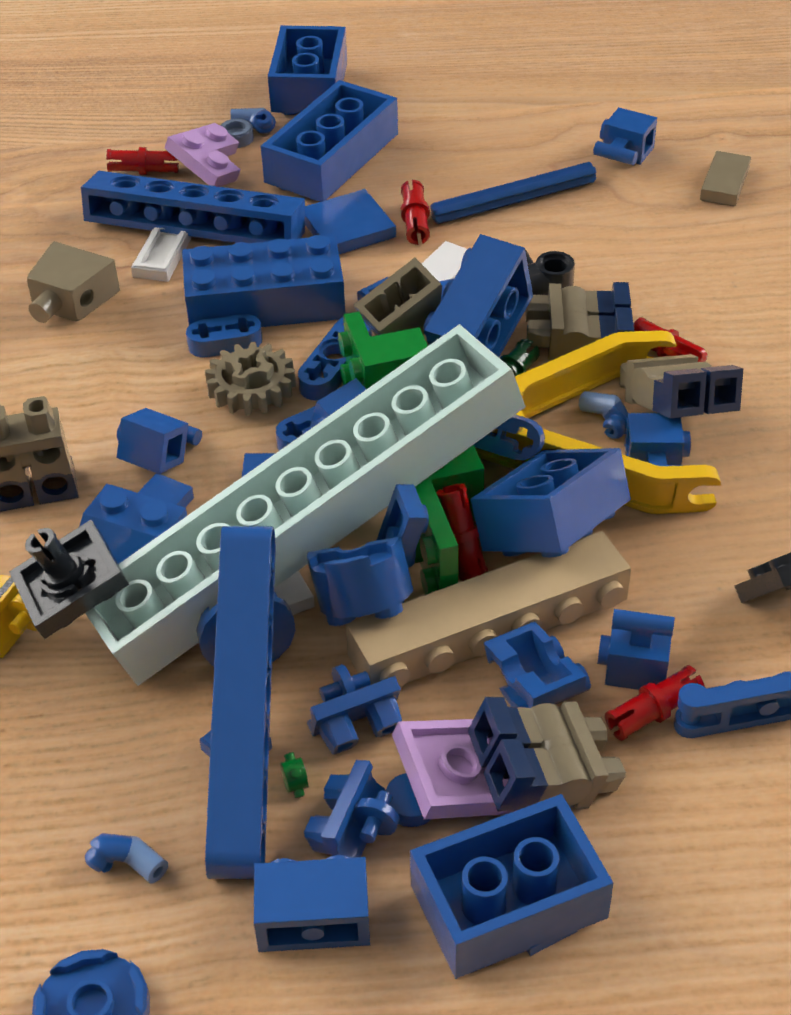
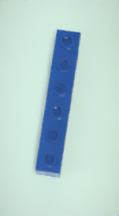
[81,171,305,243]

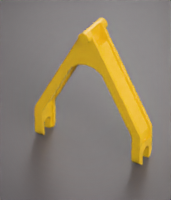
[475,331,721,514]

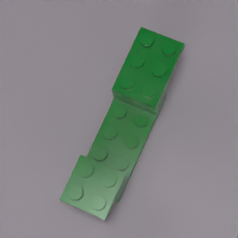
[338,311,484,595]

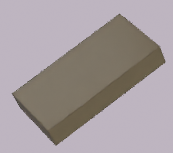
[700,151,751,206]

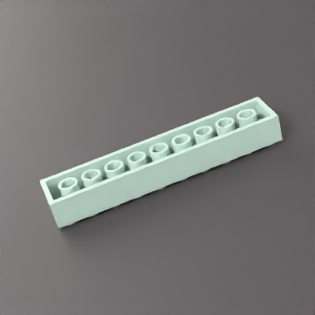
[85,324,526,686]

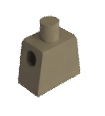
[27,241,120,323]
[354,258,442,335]

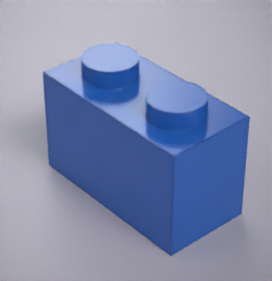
[254,855,370,952]

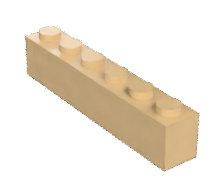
[346,531,631,688]

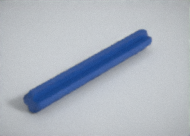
[430,162,597,224]

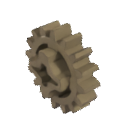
[205,342,296,415]

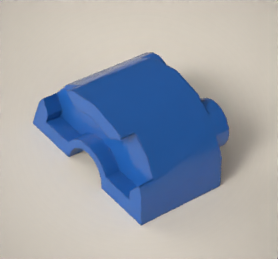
[307,536,413,626]
[484,621,591,708]

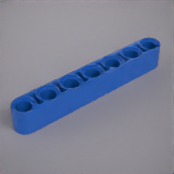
[205,526,276,879]

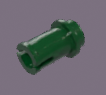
[500,339,540,376]

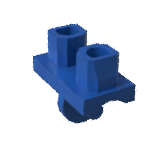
[307,664,402,755]
[304,760,400,858]

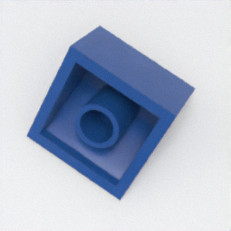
[79,484,187,564]

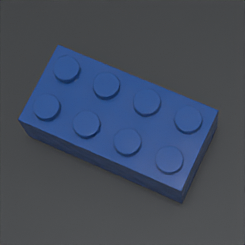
[261,80,398,202]
[182,235,346,327]

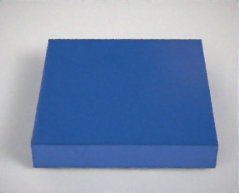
[305,189,396,254]

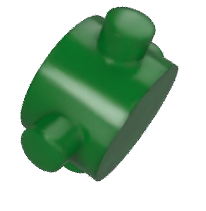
[280,752,309,798]

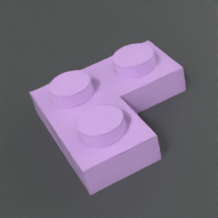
[164,123,241,187]

